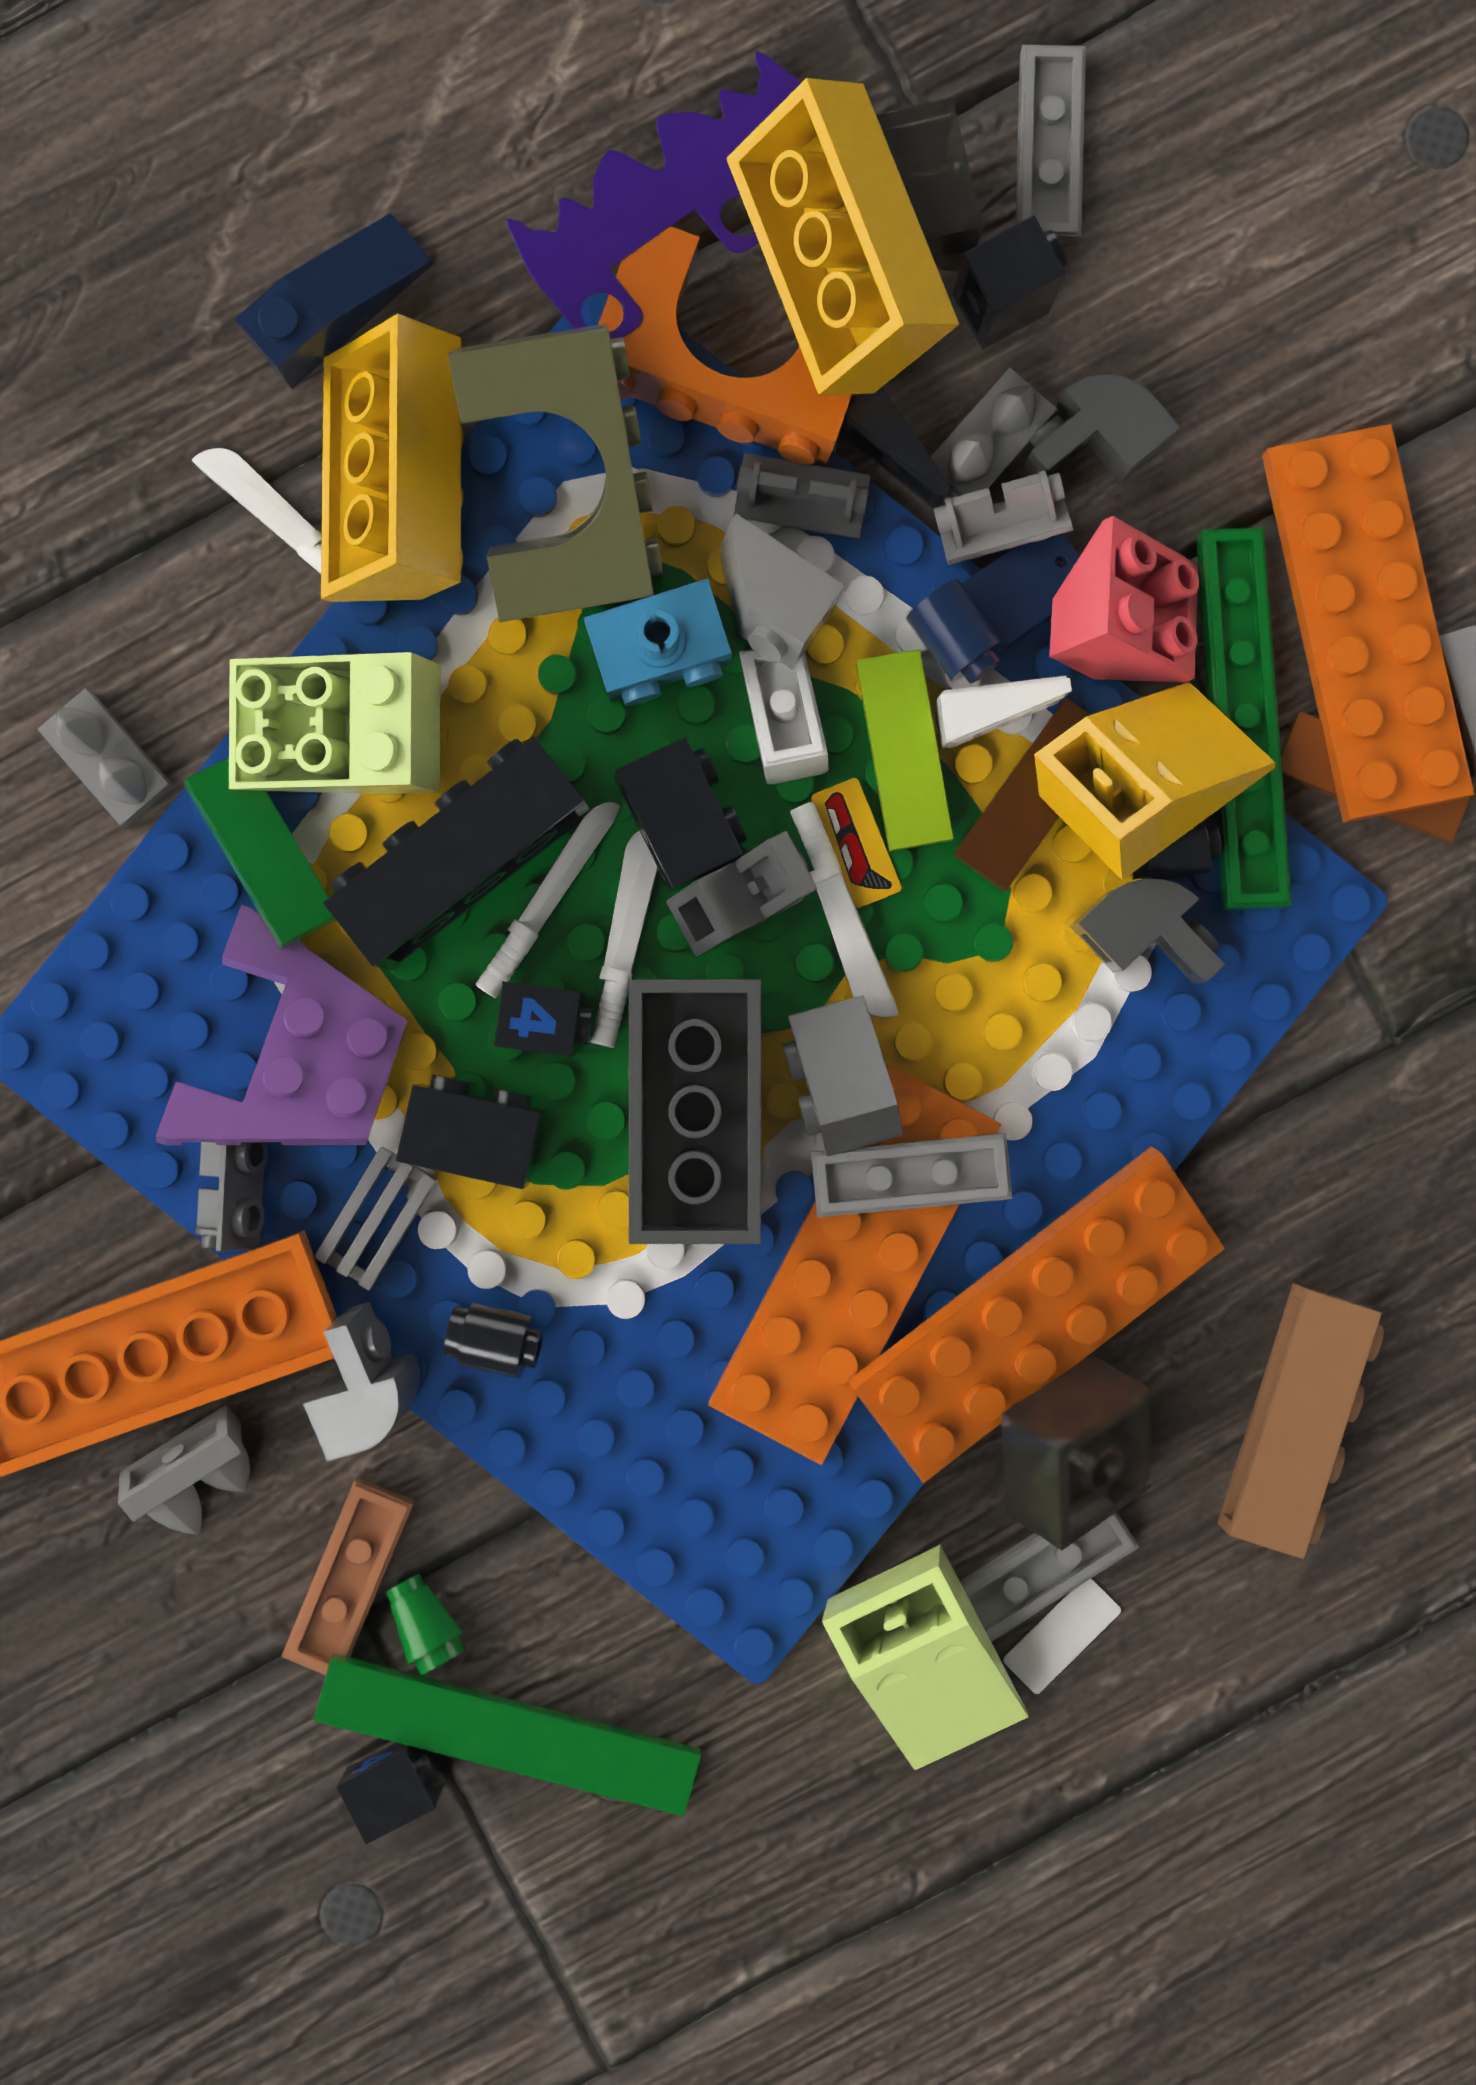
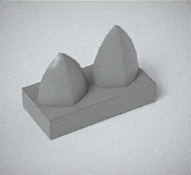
[931,367,1057,497]
[37,688,174,828]
[118,1404,250,1535]

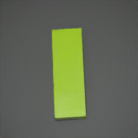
[856,649,953,852]

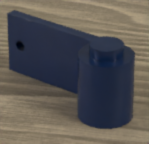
[906,533,1080,684]

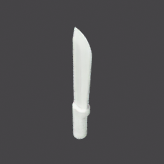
[192,448,322,574]
[790,801,899,1017]
[476,802,620,999]
[590,831,658,1048]

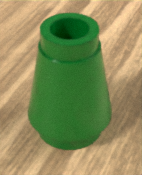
[385,1574,466,1676]

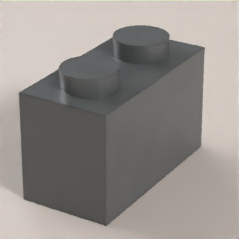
[782,995,903,1157]

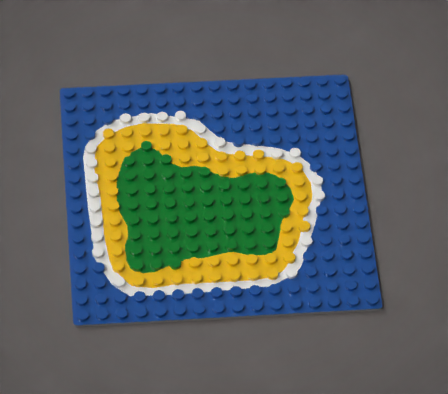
[0,274,1387,1684]

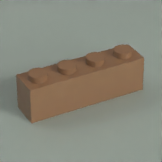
[1217,1283,1384,1559]

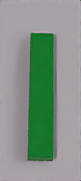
[1196,528,1292,911]
[313,1653,701,1817]

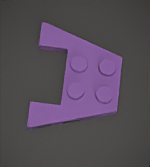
[156,905,408,1145]

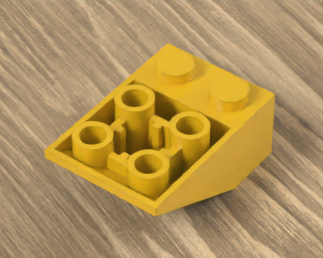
[1034,682,1275,880]

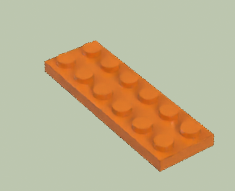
[1262,424,1474,824]
[708,1064,1002,1465]
[847,1146,1225,1483]
[0,1230,337,1477]

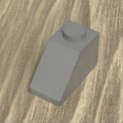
[719,513,845,670]

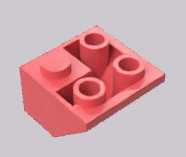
[1049,516,1199,683]

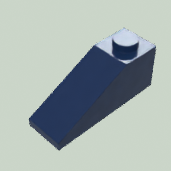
[235,213,433,389]

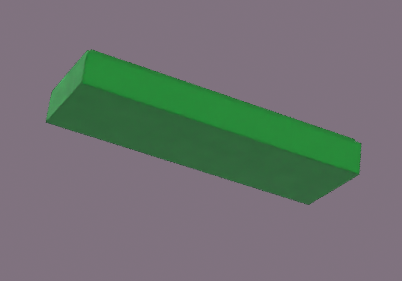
[184,757,336,950]

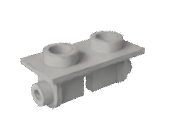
[933,470,1073,565]

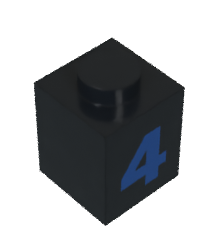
[494,981,594,1057]
[336,1742,445,1844]

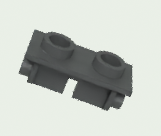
[733,453,871,540]
[195,1142,268,1251]

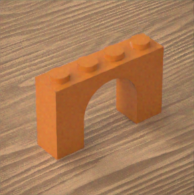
[598,226,852,467]

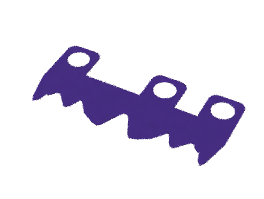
[507,51,802,339]

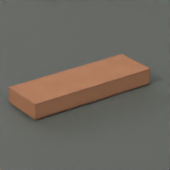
[281,1477,415,1675]

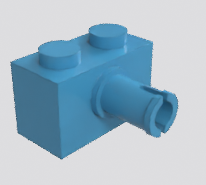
[583,579,732,706]

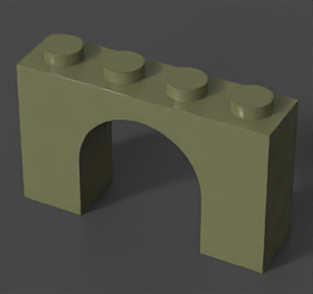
[448,323,664,622]

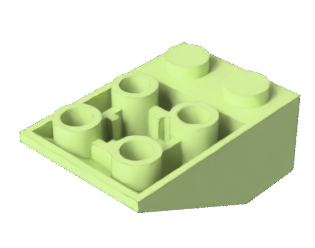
[229,652,441,794]
[822,1544,1029,1770]

